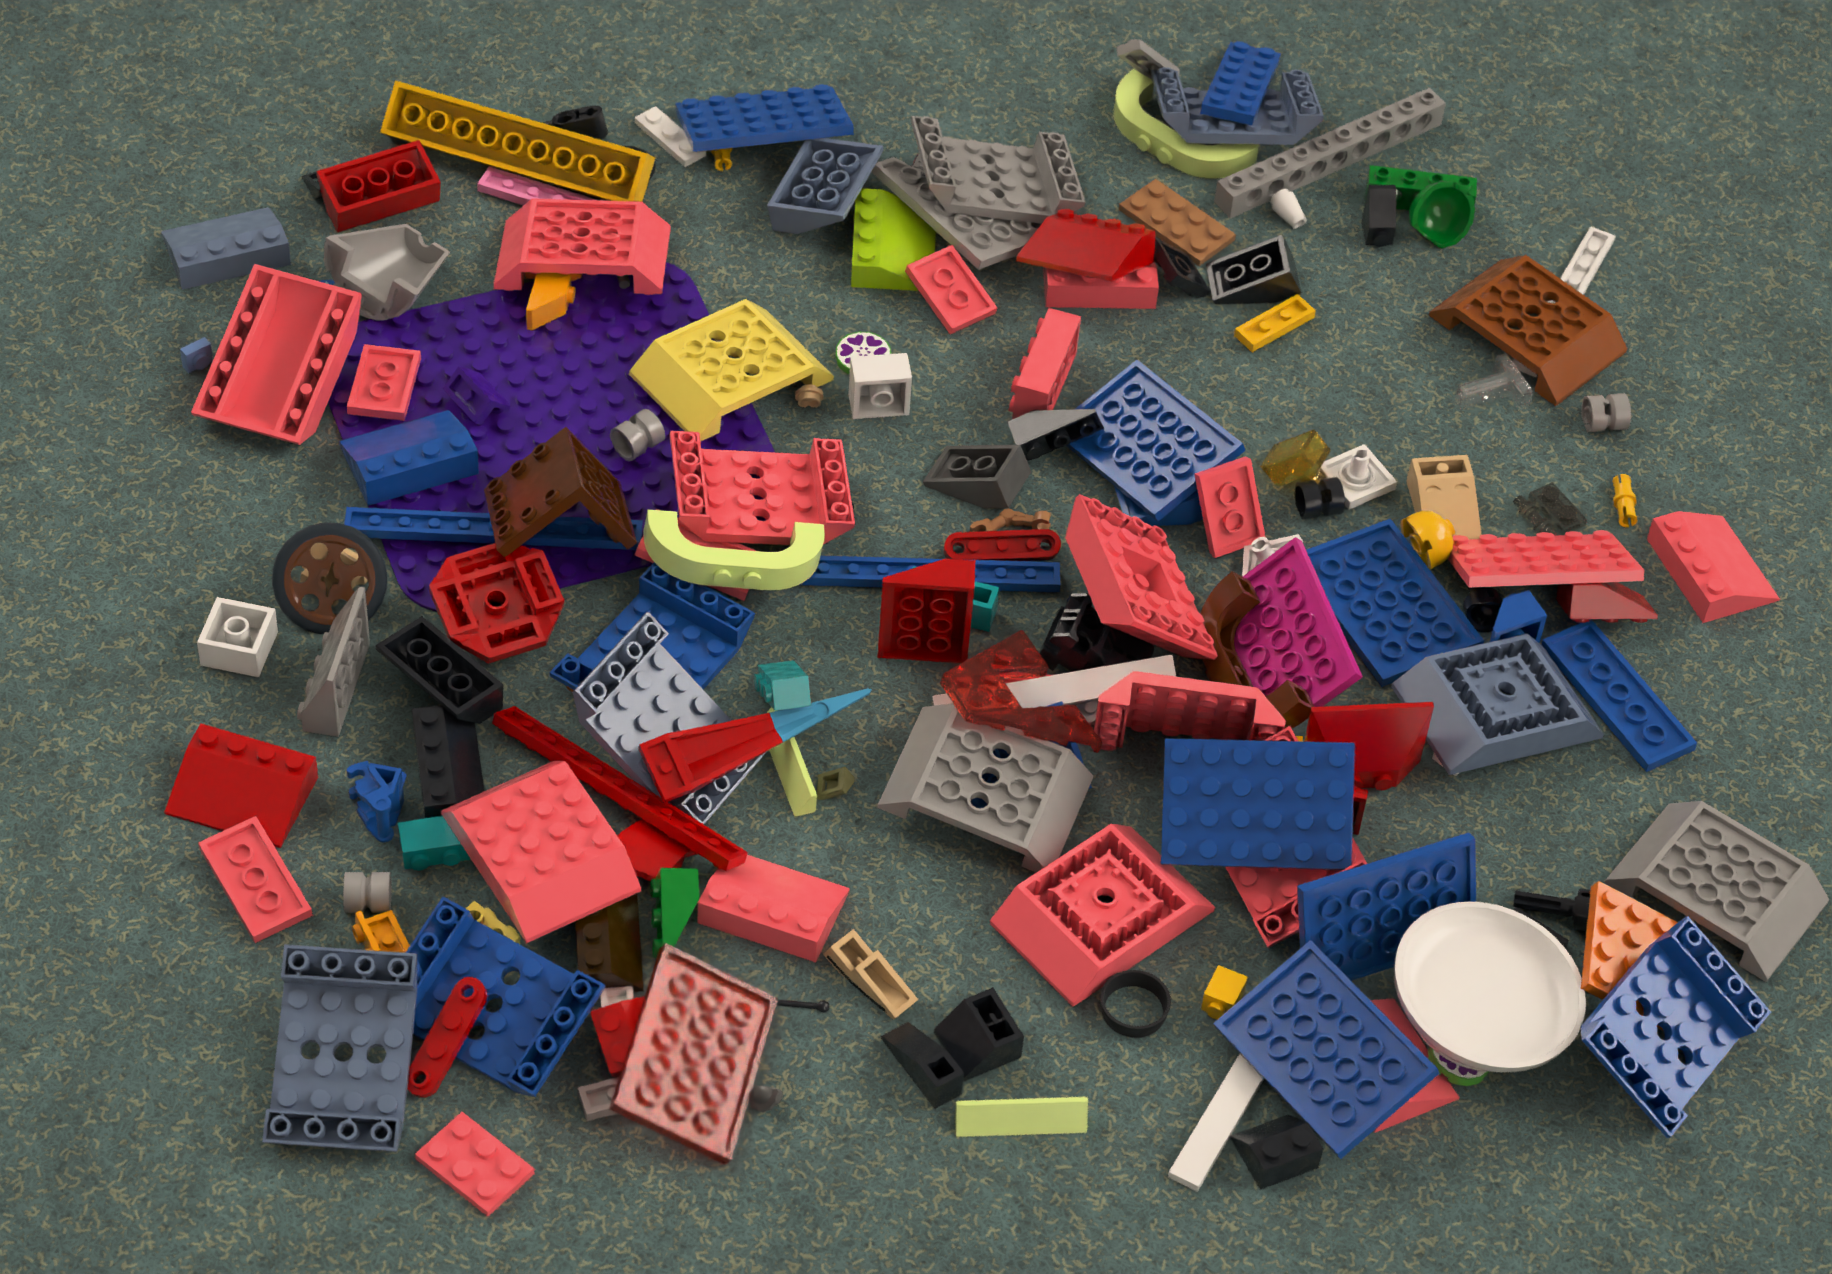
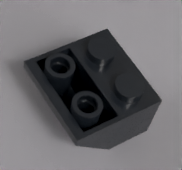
[934,987,1024,1081]

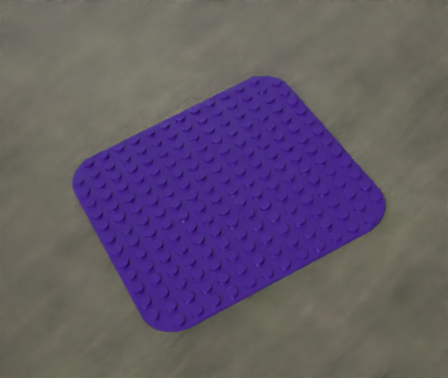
[328,262,775,612]

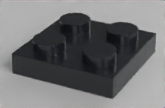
[1154,237,1211,298]

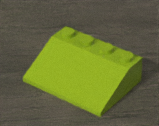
[851,188,936,291]

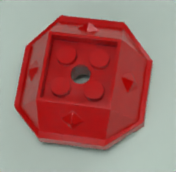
[429,543,564,664]

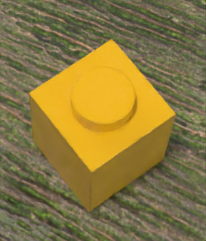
[1201,965,1248,1020]

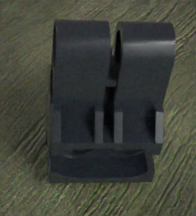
[1039,593,1154,672]

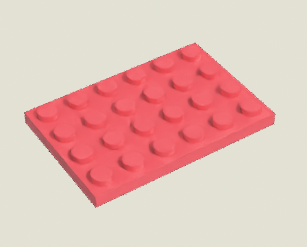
[1448,530,1644,587]

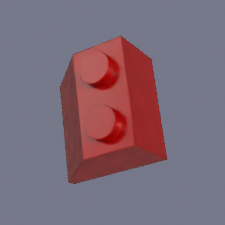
[590,994,676,1077]

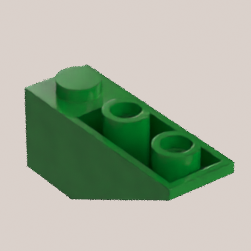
[650,868,699,968]

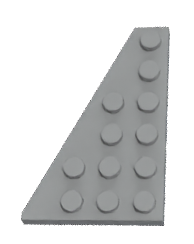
[871,157,1037,270]

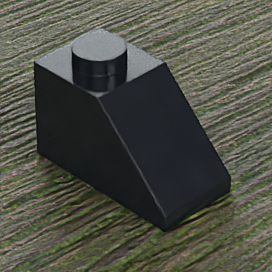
[1361,185,1396,247]

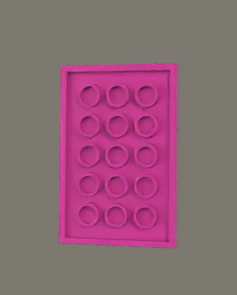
[1234,537,1363,707]

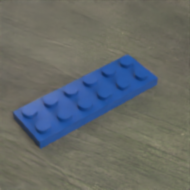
[1200,42,1281,125]
[1541,619,1697,772]

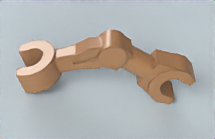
[970,508,1051,532]

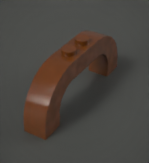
[1200,571,1314,729]

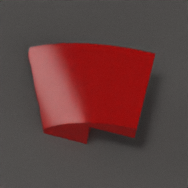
[617,819,696,882]

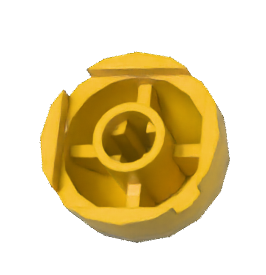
[1400,511,1455,570]

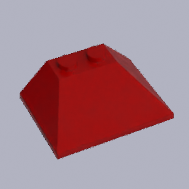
[1304,702,1434,791]

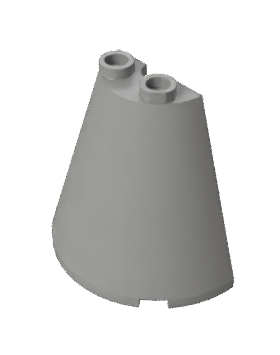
[324,224,450,320]

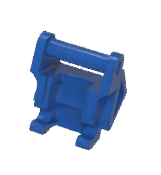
[347,761,406,842]

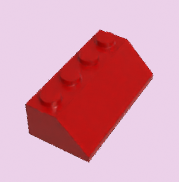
[316,140,441,233]

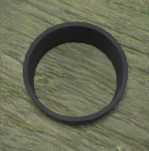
[1101,970,1171,1038]

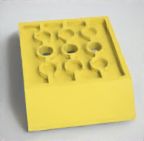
[629,299,834,442]

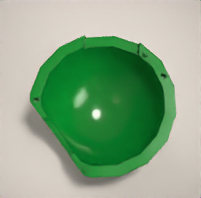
[1409,181,1475,249]

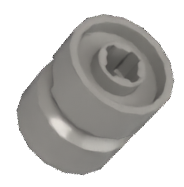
[1581,393,1631,432]
[610,409,665,461]
[343,872,392,913]

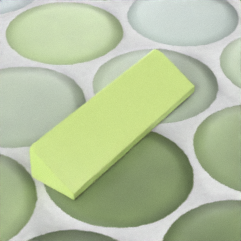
[767,707,817,816]
[954,1097,1088,1137]

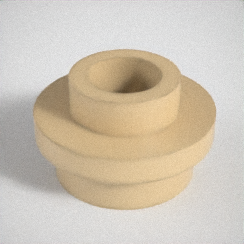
[795,384,823,407]

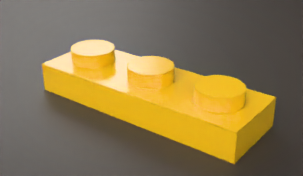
[1234,294,1316,353]

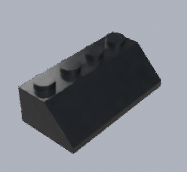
[376,616,504,724]
[412,705,485,818]

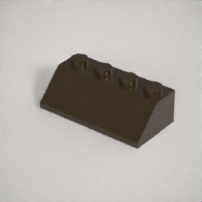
[575,893,644,992]

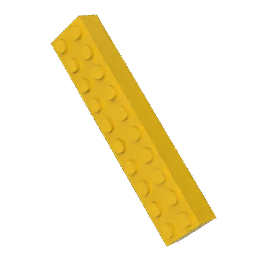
[380,80,655,202]

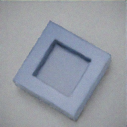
[180,337,213,373]

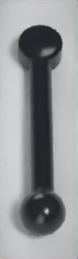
[762,995,830,1013]

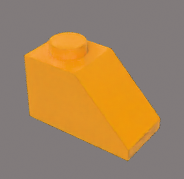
[526,272,575,330]

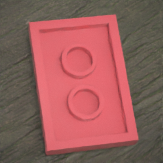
[905,245,997,335]
[347,344,421,421]
[1194,456,1266,558]
[415,1112,535,1217]

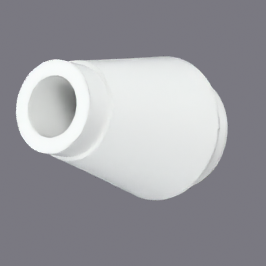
[1270,189,1307,229]

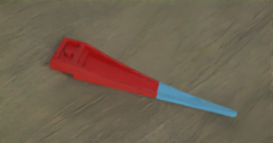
[638,688,872,803]

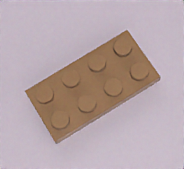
[1119,179,1236,266]

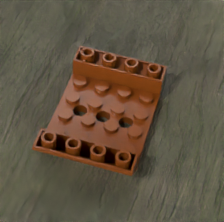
[1429,255,1627,406]

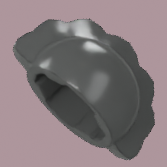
[747,1086,783,1113]

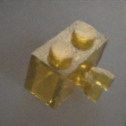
[1260,429,1331,486]

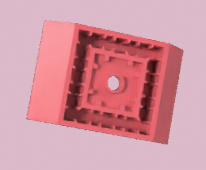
[1065,494,1218,660]
[990,824,1215,1007]

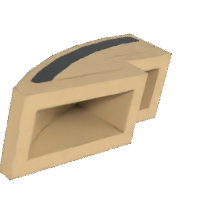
[823,929,919,1020]

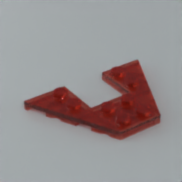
[940,630,1102,753]

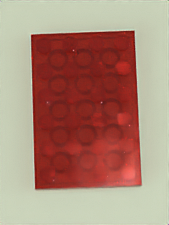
[609,943,778,1165]

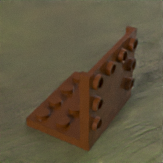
[484,427,637,557]

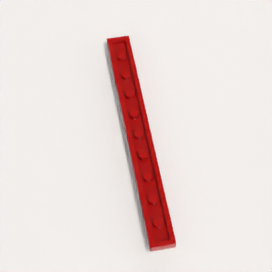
[492,706,748,871]

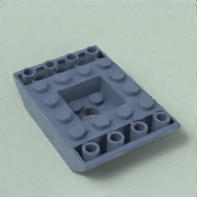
[1391,634,1604,775]

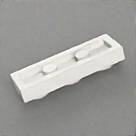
[635,106,706,167]

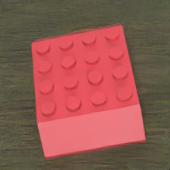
[191,264,362,445]
[441,761,641,943]

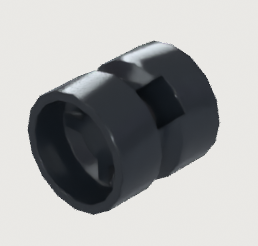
[1294,477,1345,519]

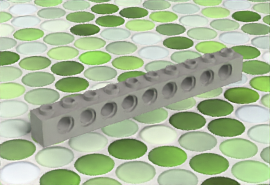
[1214,88,1446,219]

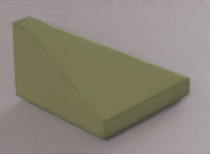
[817,767,855,800]

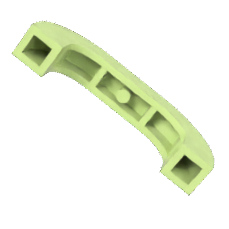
[1113,69,1259,179]
[643,509,825,590]

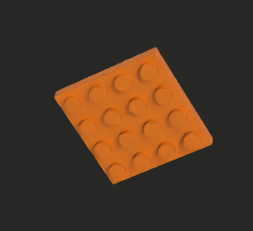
[1581,881,1678,1031]

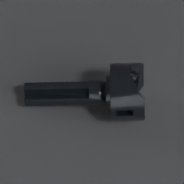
[1463,586,1503,632]
[1513,888,1591,932]

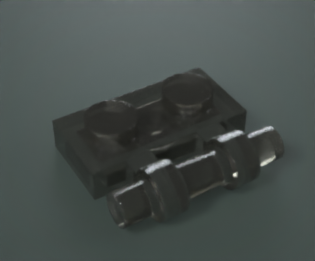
[1513,482,1587,536]

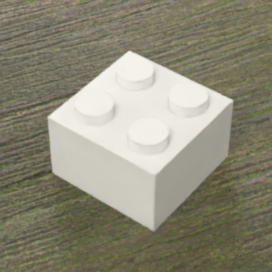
[848,353,912,419]
[197,597,278,677]

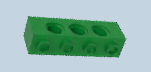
[1364,165,1477,211]

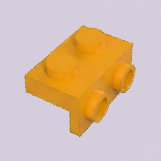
[352,910,410,953]

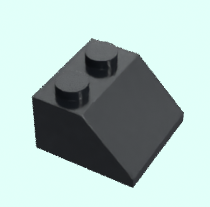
[1230,1114,1323,1190]

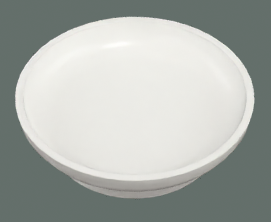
[1394,902,1586,1072]

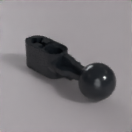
[542,105,608,140]

